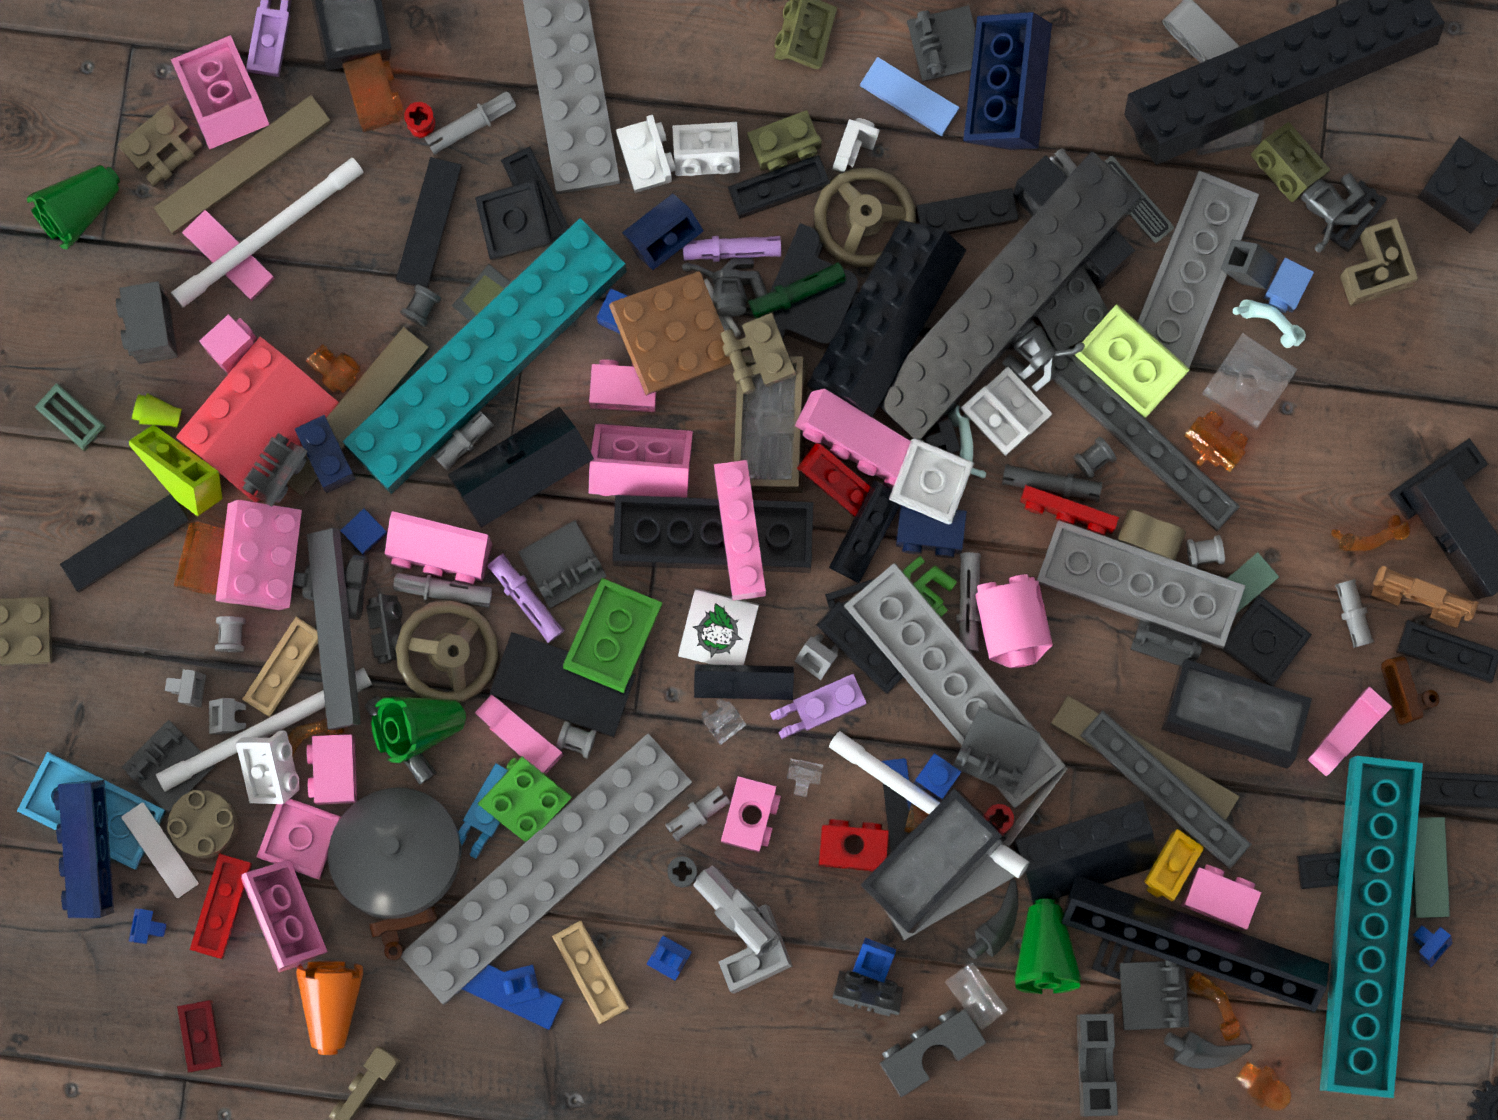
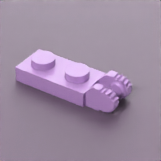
[246,0,292,77]
[770,674,867,739]

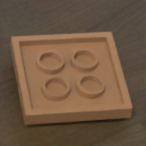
[609,271,732,396]

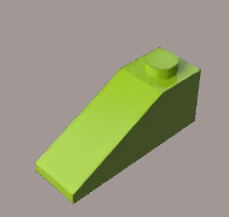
[129,425,223,516]

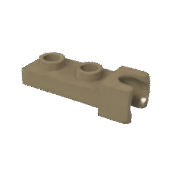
[329,1046,401,1120]

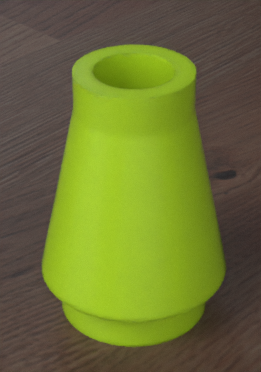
[131,393,182,428]

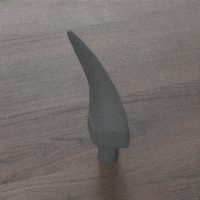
[967,879,1018,959]
[1164,1031,1252,1069]

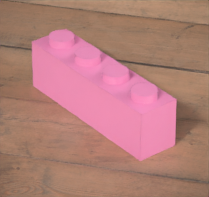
[795,388,911,490]
[714,460,766,601]

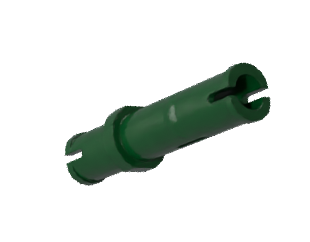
[749,262,846,319]

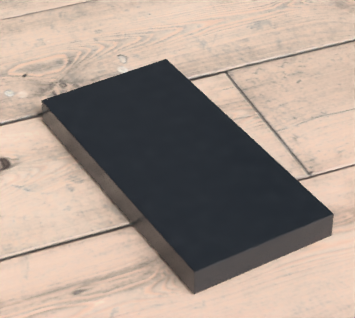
[489,632,636,738]

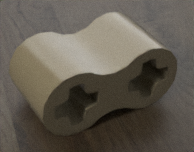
[1117,510,1186,561]

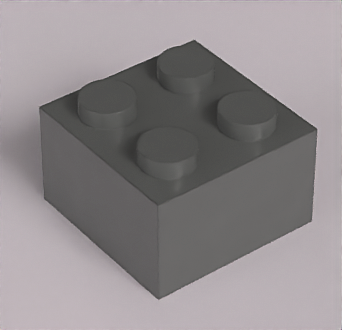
[116,281,178,364]

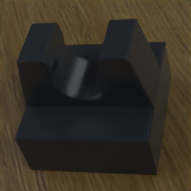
[924,419,961,455]

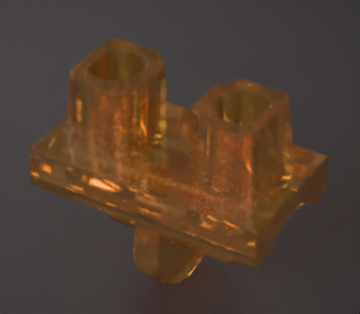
[1184,411,1248,472]
[1236,1062,1292,1111]

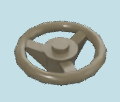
[814,167,916,267]
[395,600,499,703]

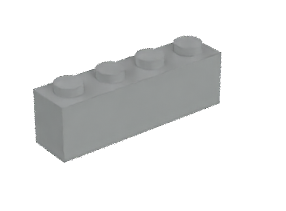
[885,843,1015,941]

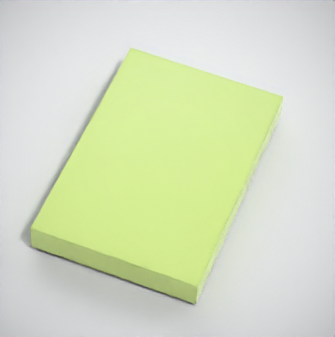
[1074,304,1190,418]

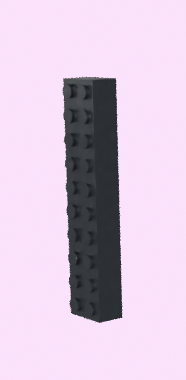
[1124,0,1445,165]
[879,151,1144,441]

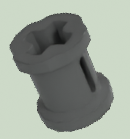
[400,284,441,327]
[1073,436,1117,479]
[667,856,698,888]

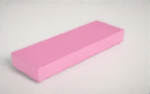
[182,210,275,301]

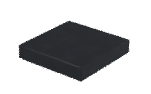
[475,180,553,261]
[1220,595,1312,686]

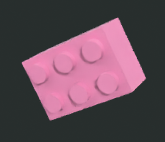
[216,500,302,610]

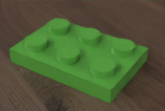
[563,578,662,693]

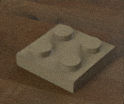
[0,597,52,666]

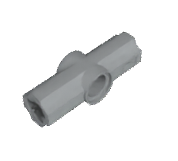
[693,865,781,956]

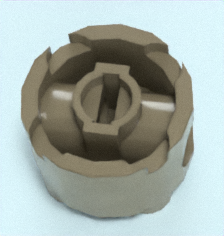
[167,790,239,858]

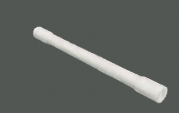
[171,157,364,308]
[156,667,372,792]
[829,731,1030,879]

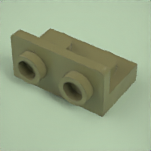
[774,0,837,69]
[747,110,822,171]
[1251,122,1330,202]

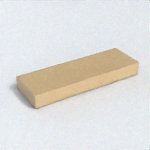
[242,617,319,717]
[552,921,629,1025]

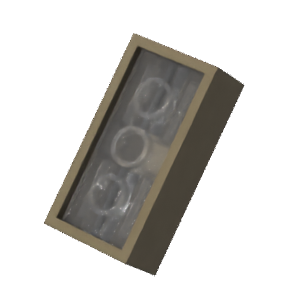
[734,356,808,493]

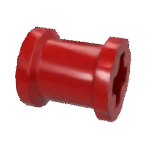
[404,102,436,138]
[984,804,1014,834]

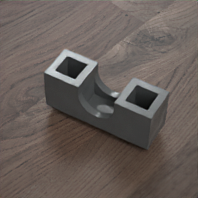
[879,1007,986,1097]
[1076,1014,1118,1117]

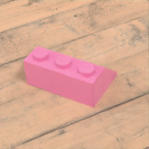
[589,424,693,498]
[385,511,493,585]
[241,860,328,972]

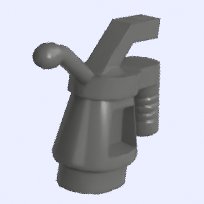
[1301,173,1374,252]
[682,258,768,316]
[1002,321,1085,392]

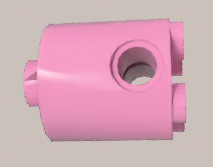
[975,574,1053,669]

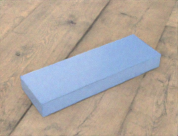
[860,57,960,137]

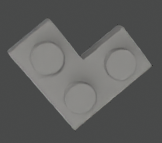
[719,904,793,994]

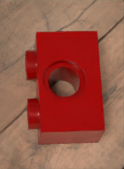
[818,819,889,871]

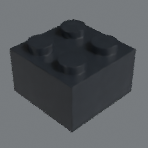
[1417,136,1498,233]

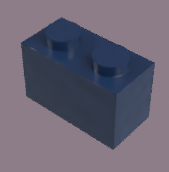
[622,193,704,270]
[295,415,356,493]
[896,505,967,558]

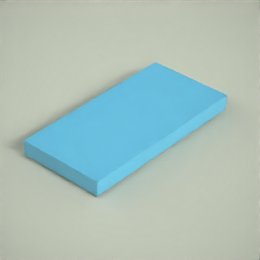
[17,752,166,870]

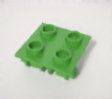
[478,756,572,842]

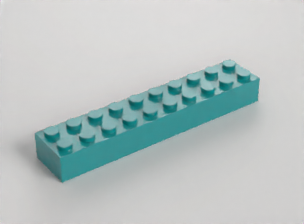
[342,218,627,494]
[1320,756,1423,1098]

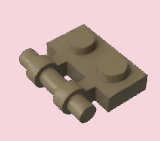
[118,104,203,186]
[721,313,797,394]

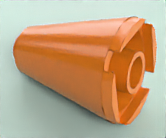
[296,961,364,1055]

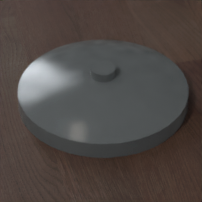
[328,788,462,919]

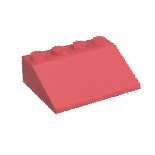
[176,336,339,503]

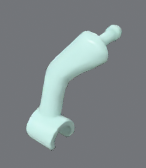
[1233,299,1306,348]
[948,405,986,479]

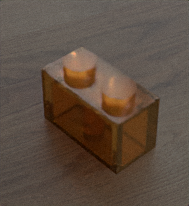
[342,53,404,132]

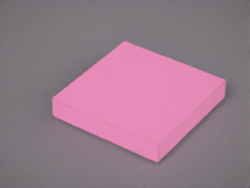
[257,799,341,880]

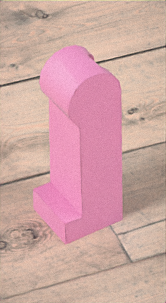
[1307,686,1392,776]
[475,694,564,775]

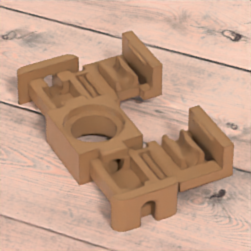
[1370,566,1479,629]

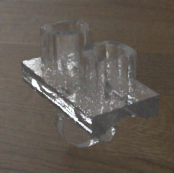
[945,962,1008,1030]

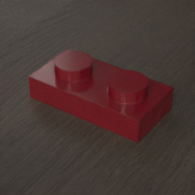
[177,1000,223,1073]

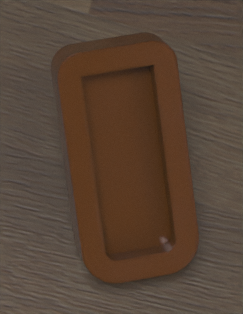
[1381,656,1440,725]
[369,907,438,960]

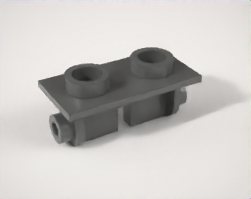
[366,594,402,664]
[1130,620,1202,666]

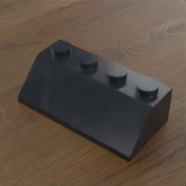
[1013,800,1158,905]

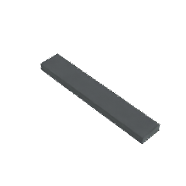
[307,528,361,730]
[1080,710,1252,869]

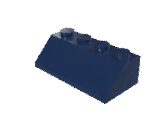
[963,12,1052,150]
[54,780,114,918]

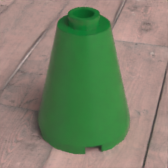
[27,165,120,250]
[371,696,466,763]
[1014,899,1081,994]

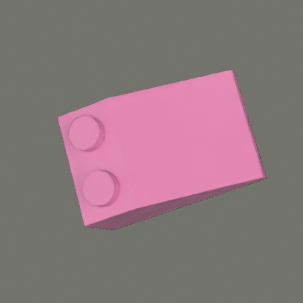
[171,35,269,150]

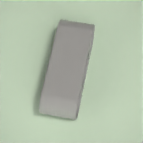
[1162,0,1240,63]

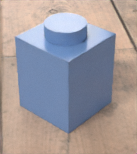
[1263,258,1314,313]

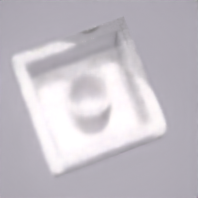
[1202,333,1298,430]

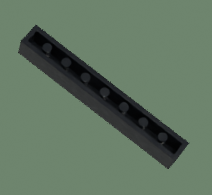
[1061,876,1329,1012]

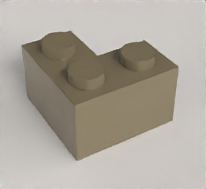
[1340,218,1418,307]

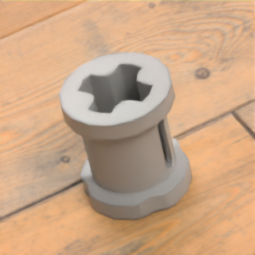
[1186,535,1225,568]
[215,616,246,653]
[556,721,597,759]

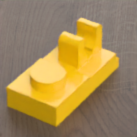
[1144,829,1204,902]

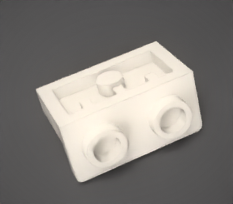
[616,115,676,193]
[832,118,880,173]
[672,122,740,176]
[236,731,299,804]

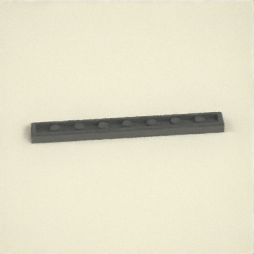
[1040,332,1240,531]

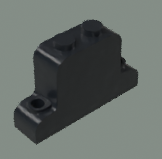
[770,223,859,350]

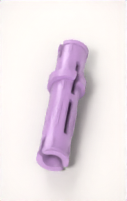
[683,236,781,262]
[487,554,565,643]

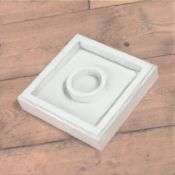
[889,438,974,525]

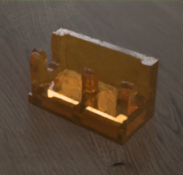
[174,522,225,595]

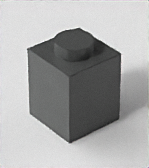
[1221,239,1278,289]

